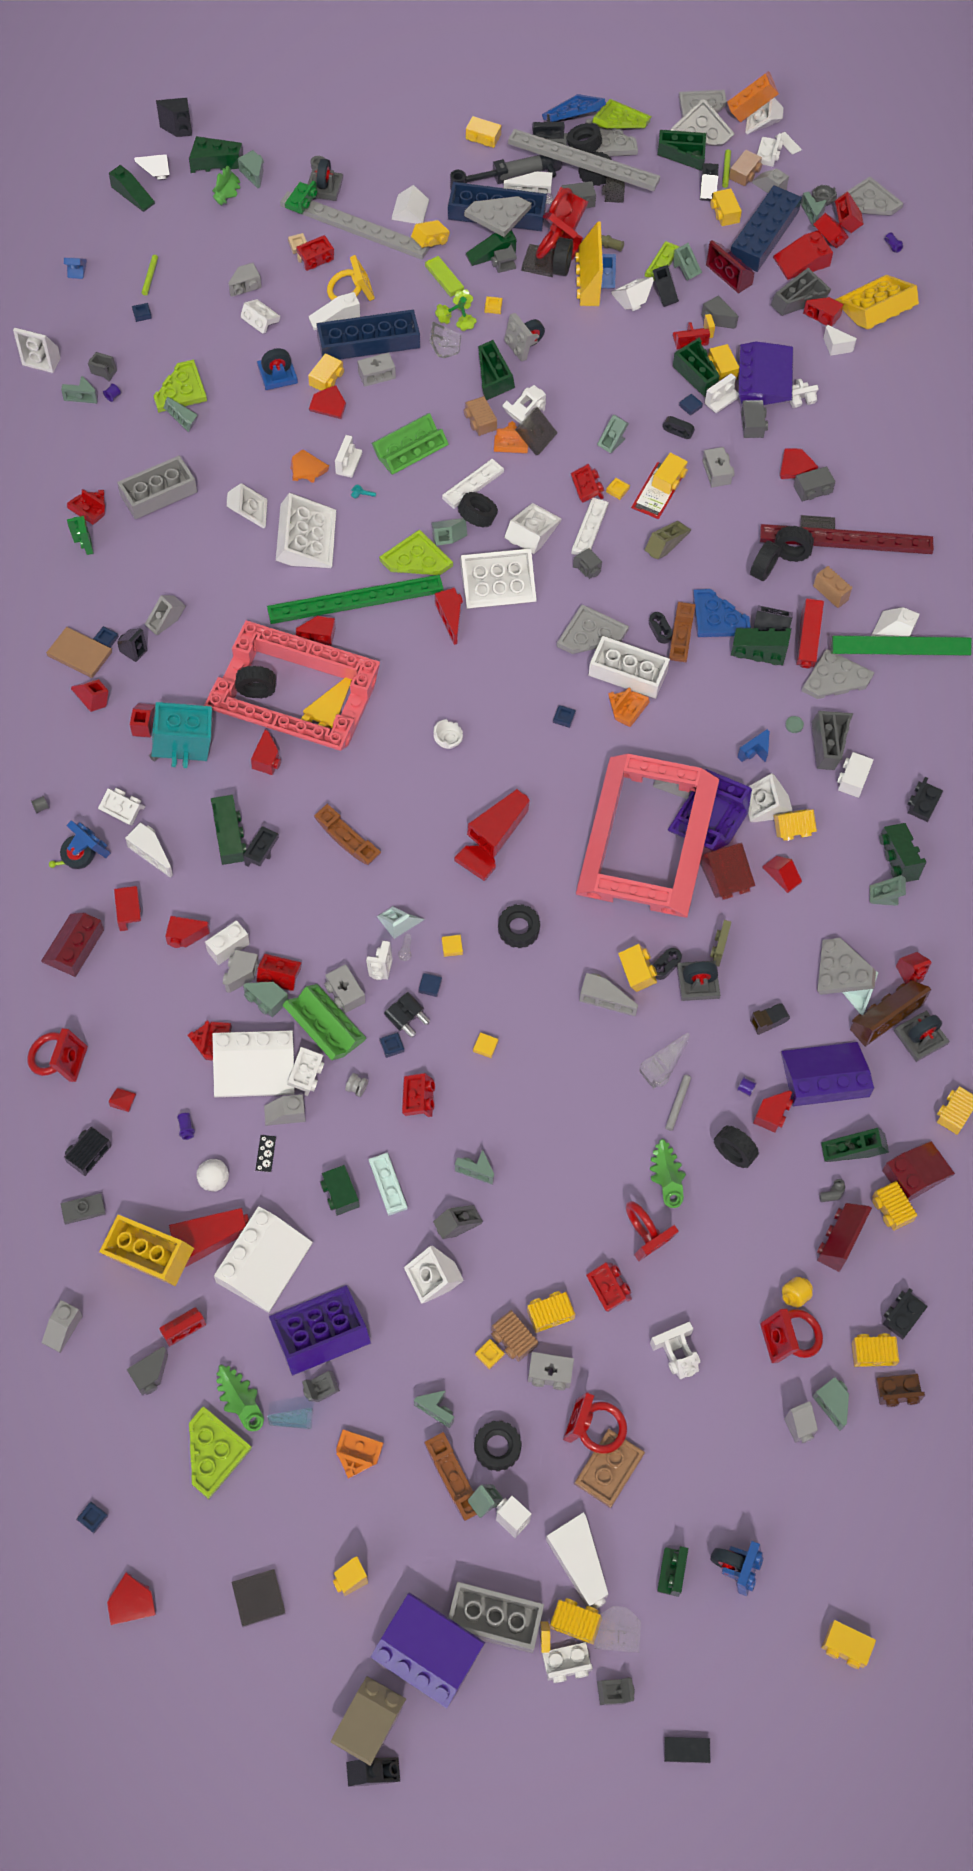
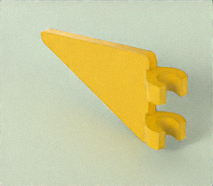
[301,677,352,728]

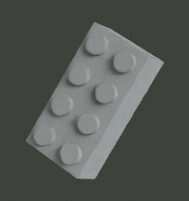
[117,455,197,519]
[448,1582,544,1653]

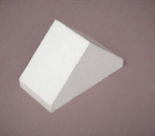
[823,325,857,356]

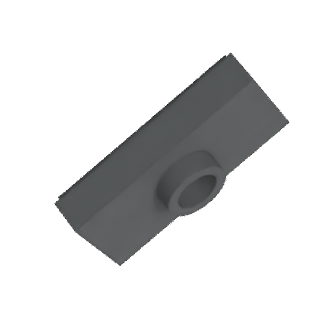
[60,1193,106,1225]

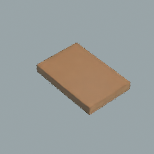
[46,627,112,678]
[574,1429,645,1508]

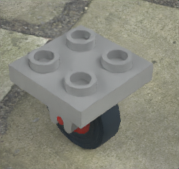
[504,313,545,361]

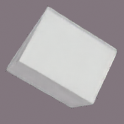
[392,185,429,224]

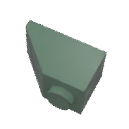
[238,150,264,188]
[813,1377,849,1431]

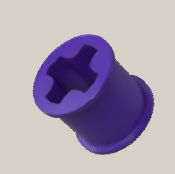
[103,383,121,402]
[737,1077,756,1097]

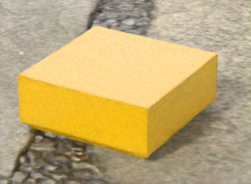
[484,296,503,314]
[703,314,715,338]
[606,477,630,500]
[442,935,463,957]
[473,1032,499,1058]
[475,1339,505,1370]
[540,1621,550,1653]

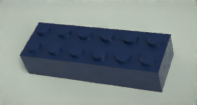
[448,182,547,231]
[731,185,802,272]
[316,309,420,360]

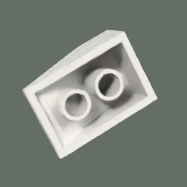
[13,328,61,373]
[504,503,562,554]

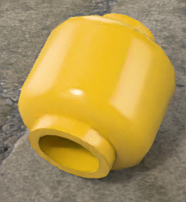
[782,1276,813,1308]

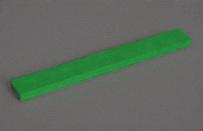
[831,636,972,656]

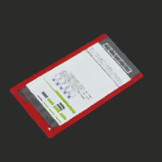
[631,462,682,519]

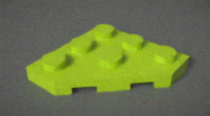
[593,99,652,128]
[153,359,207,413]
[379,530,453,575]
[189,1406,252,1499]

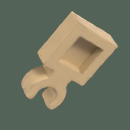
[288,233,307,263]

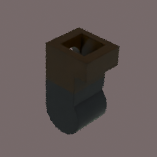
[750,1003,790,1035]

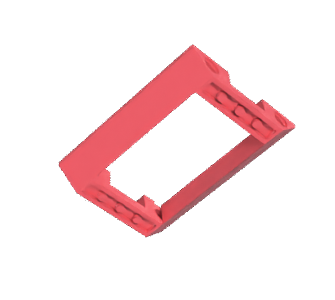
[204,620,380,751]
[576,754,719,918]

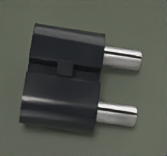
[384,992,430,1038]

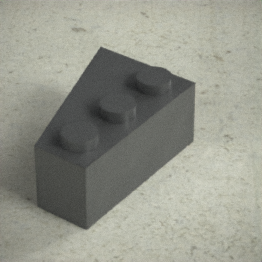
[771,268,831,316]
[811,711,853,770]

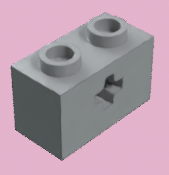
[357,353,396,387]
[702,447,734,488]
[324,964,365,1013]
[528,1352,574,1390]

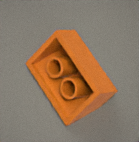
[727,71,779,122]

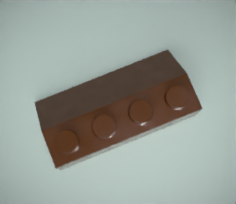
[850,981,932,1047]

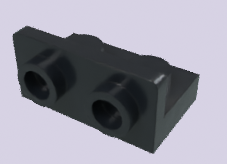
[907,777,943,822]
[883,1288,928,1340]

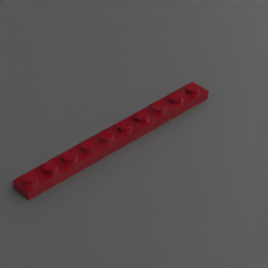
[760,524,934,554]

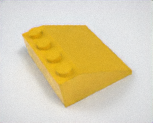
[575,221,603,306]
[835,274,919,329]

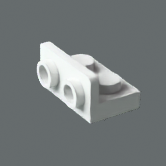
[757,133,783,167]
[241,299,280,334]
[705,374,739,413]
[335,435,362,478]
[98,788,145,825]
[366,941,393,980]
[287,1047,324,1096]
[542,1642,593,1683]

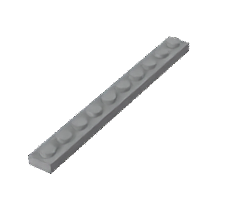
[508,129,660,191]
[280,191,429,260]

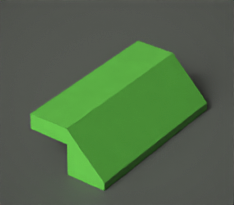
[371,413,449,475]
[282,984,367,1060]

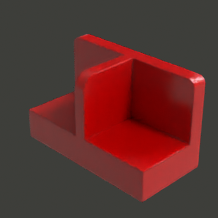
[672,322,710,349]
[114,886,141,931]

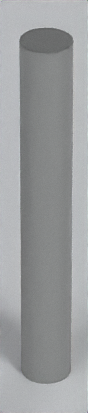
[665,1075,691,1131]

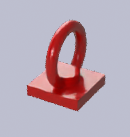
[549,187,589,231]
[536,212,578,259]
[27,1028,88,1082]
[626,1201,679,1262]
[760,1308,823,1363]
[563,1392,627,1454]

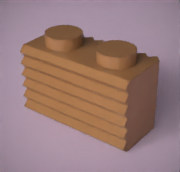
[729,149,763,186]
[463,396,497,436]
[813,566,852,608]
[491,1310,538,1362]

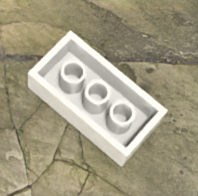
[588,636,670,699]

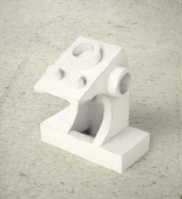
[502,385,546,432]
[650,1322,700,1379]

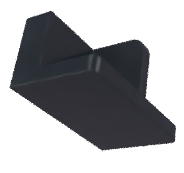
[532,114,565,139]
[243,826,279,867]

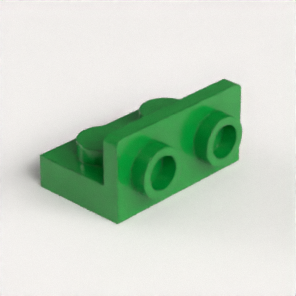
[285,181,318,214]
[67,516,94,555]

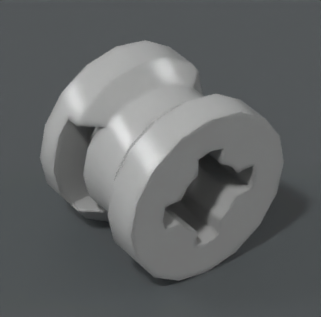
[345,1073,368,1097]

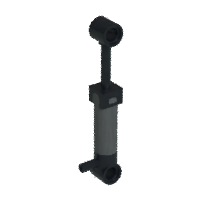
[450,155,562,189]

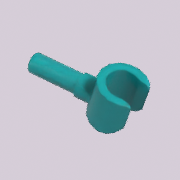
[351,485,376,498]

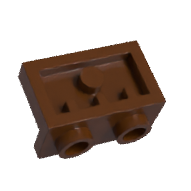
[875,1374,925,1407]

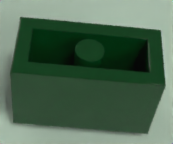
[320,1165,360,1216]

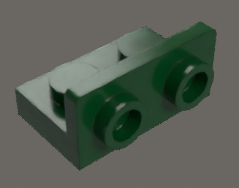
[657,1546,689,1597]

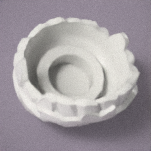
[434,719,463,749]
[196,1159,229,1192]

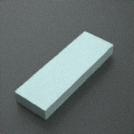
[369,1153,407,1216]

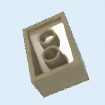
[330,1676,406,1766]

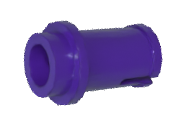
[884,232,903,253]
[177,1113,195,1140]

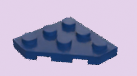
[542,94,606,122]
[693,589,751,637]

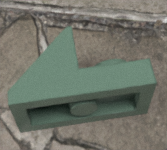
[801,192,827,227]
[674,243,702,280]
[61,376,98,404]
[597,414,629,453]
[870,875,906,906]
[455,1150,494,1185]
[414,1391,454,1429]
[468,1484,503,1518]

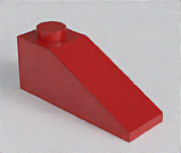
[435,587,463,645]

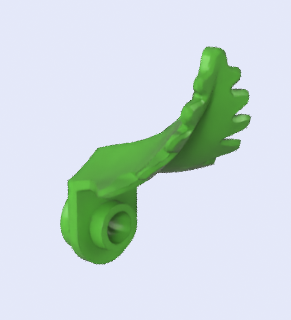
[212,166,240,206]
[650,1139,686,1208]
[216,1364,264,1431]

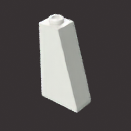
[546,1512,608,1609]

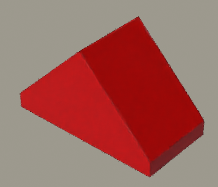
[762,856,802,893]

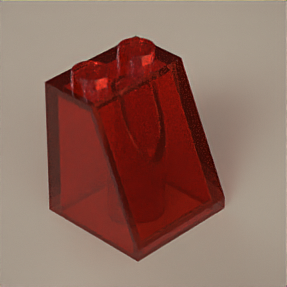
[700,843,755,900]

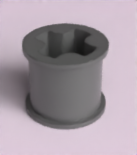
[31,795,49,814]

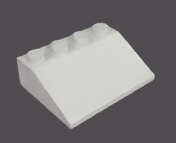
[276,493,336,568]
[460,549,536,609]
[213,1031,294,1098]
[214,1206,313,1313]

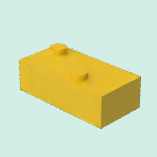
[99,1214,194,1286]

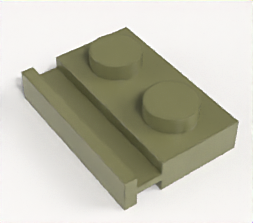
[710,920,731,967]

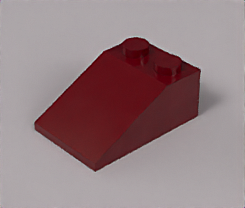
[882,1141,955,1201]

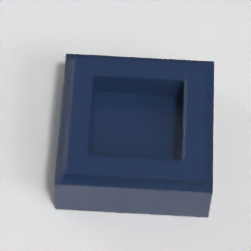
[132,303,152,322]
[679,394,703,416]
[93,626,119,648]
[553,705,576,728]
[418,973,442,997]
[379,1032,405,1058]
[76,1502,108,1534]

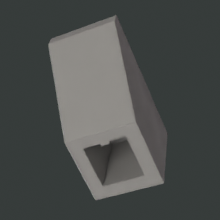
[228,263,261,297]
[223,950,259,993]

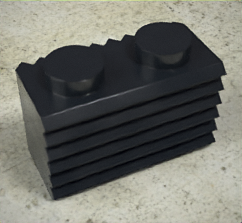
[64,1127,111,1176]

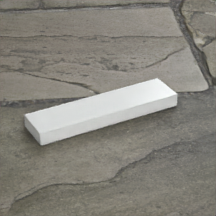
[442,459,504,509]
[571,498,609,555]

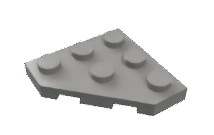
[679,90,727,118]
[670,98,735,146]
[586,118,638,156]
[837,177,903,215]
[464,196,531,237]
[557,605,629,654]
[802,649,875,699]
[817,938,876,995]

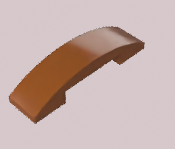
[669,602,695,663]
[314,804,381,865]
[424,1432,477,1521]

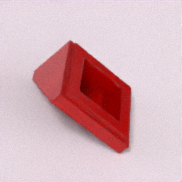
[109,1088,136,1112]

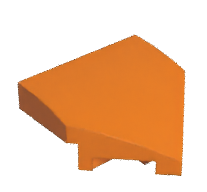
[494,421,528,453]
[290,449,329,483]
[608,688,650,727]
[336,1429,384,1479]

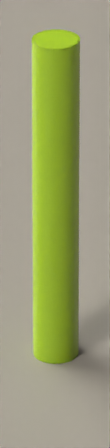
[722,149,731,188]
[141,255,158,296]

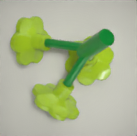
[435,289,477,331]

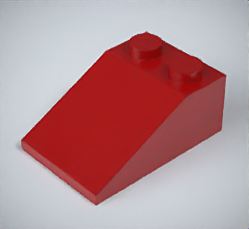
[773,230,833,280]

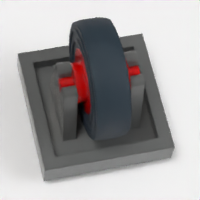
[307,159,343,201]
[677,961,721,1001]
[894,1010,950,1062]

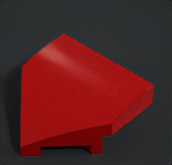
[309,385,346,419]
[780,448,818,479]
[67,489,105,525]
[454,846,496,881]
[188,1020,232,1061]
[107,1572,156,1625]

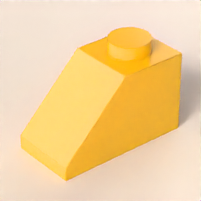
[332,1556,368,1596]

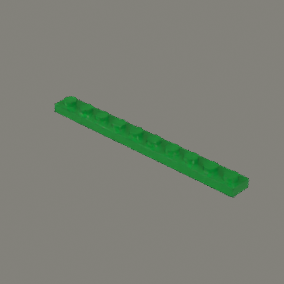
[267,575,444,624]

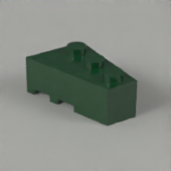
[657,130,706,171]
[189,136,243,173]
[672,337,720,397]
[478,340,515,401]
[730,628,792,666]
[210,795,246,865]
[879,823,927,882]

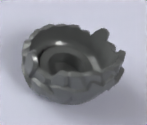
[812,185,837,206]

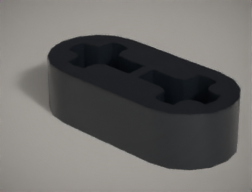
[663,416,695,439]
[649,612,672,644]
[653,948,682,980]

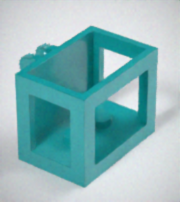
[151,702,212,768]

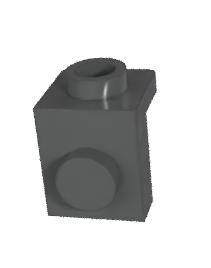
[302,1371,340,1402]
[597,1677,635,1705]

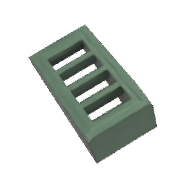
[164,397,197,432]

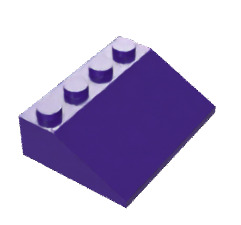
[739,341,793,405]
[781,1042,874,1107]
[269,1285,371,1376]
[371,1592,485,1708]

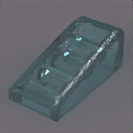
[268,1407,313,1429]

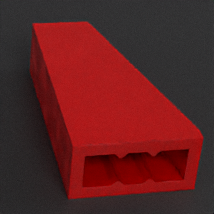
[796,598,824,669]
[467,789,530,858]
[169,1208,249,1267]

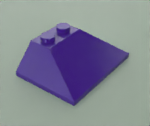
[668,769,752,851]

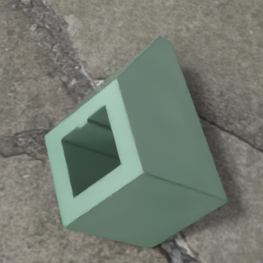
[431,518,467,546]
[243,982,288,1018]

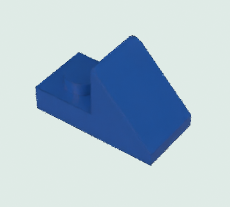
[601,254,616,289]
[64,258,87,279]
[738,729,770,762]

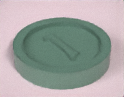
[785,716,804,733]

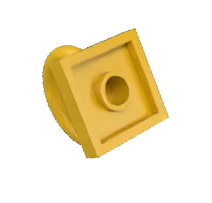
[327,255,375,301]

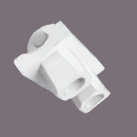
[786,379,819,408]

